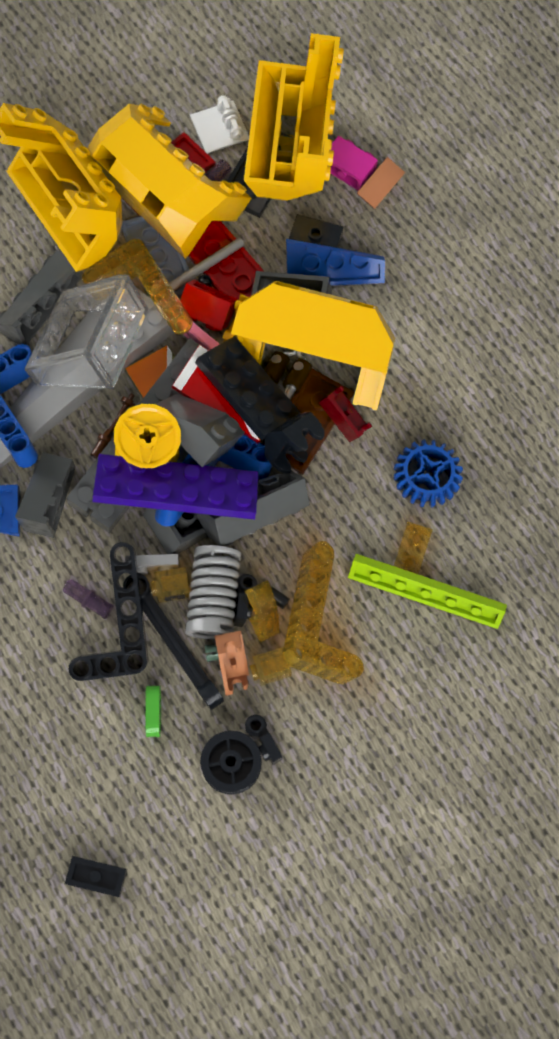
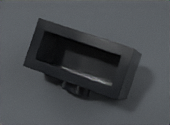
[289,214,344,248]

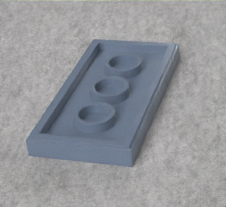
[121,216,193,301]

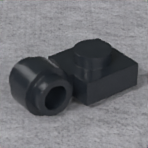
[233,574,257,627]
[245,715,283,765]

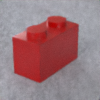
[177,280,238,331]

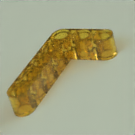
[82,239,193,335]
[283,541,364,684]

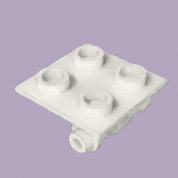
[190,95,249,154]

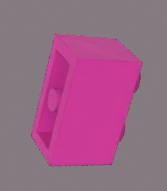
[330,136,378,191]

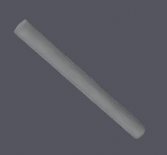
[159,237,245,298]

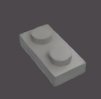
[125,554,180,575]

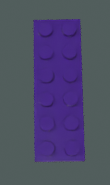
[92,454,258,520]

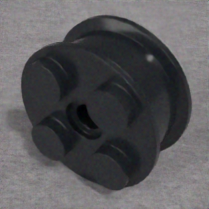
[200,731,261,795]

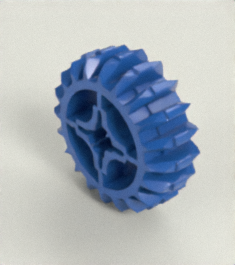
[393,439,463,508]

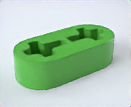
[146,685,161,737]

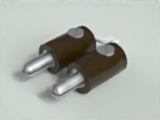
[264,350,312,399]

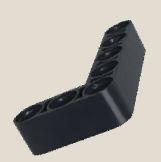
[68,542,149,681]

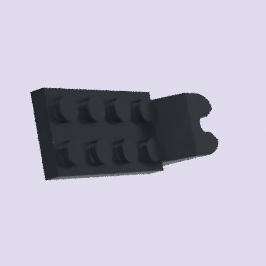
[195,336,325,474]

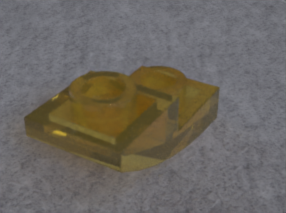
[394,522,433,574]
[245,580,279,643]

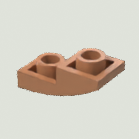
[357,157,405,209]

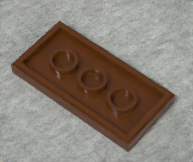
[263,369,354,475]

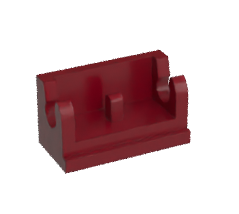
[319,385,372,442]

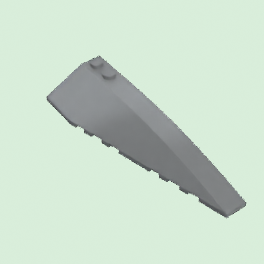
[0,281,175,469]

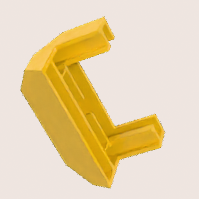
[244,33,344,201]
[0,103,122,272]
[87,104,252,259]
[231,281,396,410]

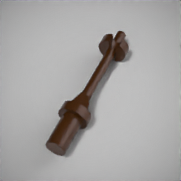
[90,393,136,459]

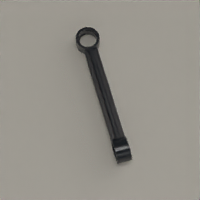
[123,573,224,710]

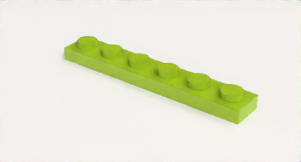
[348,554,507,629]

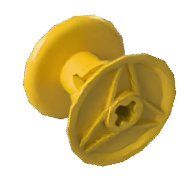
[114,404,181,468]

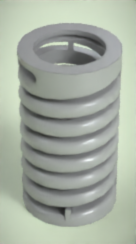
[185,545,242,640]

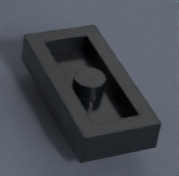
[65,856,127,897]

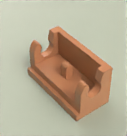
[215,631,249,696]

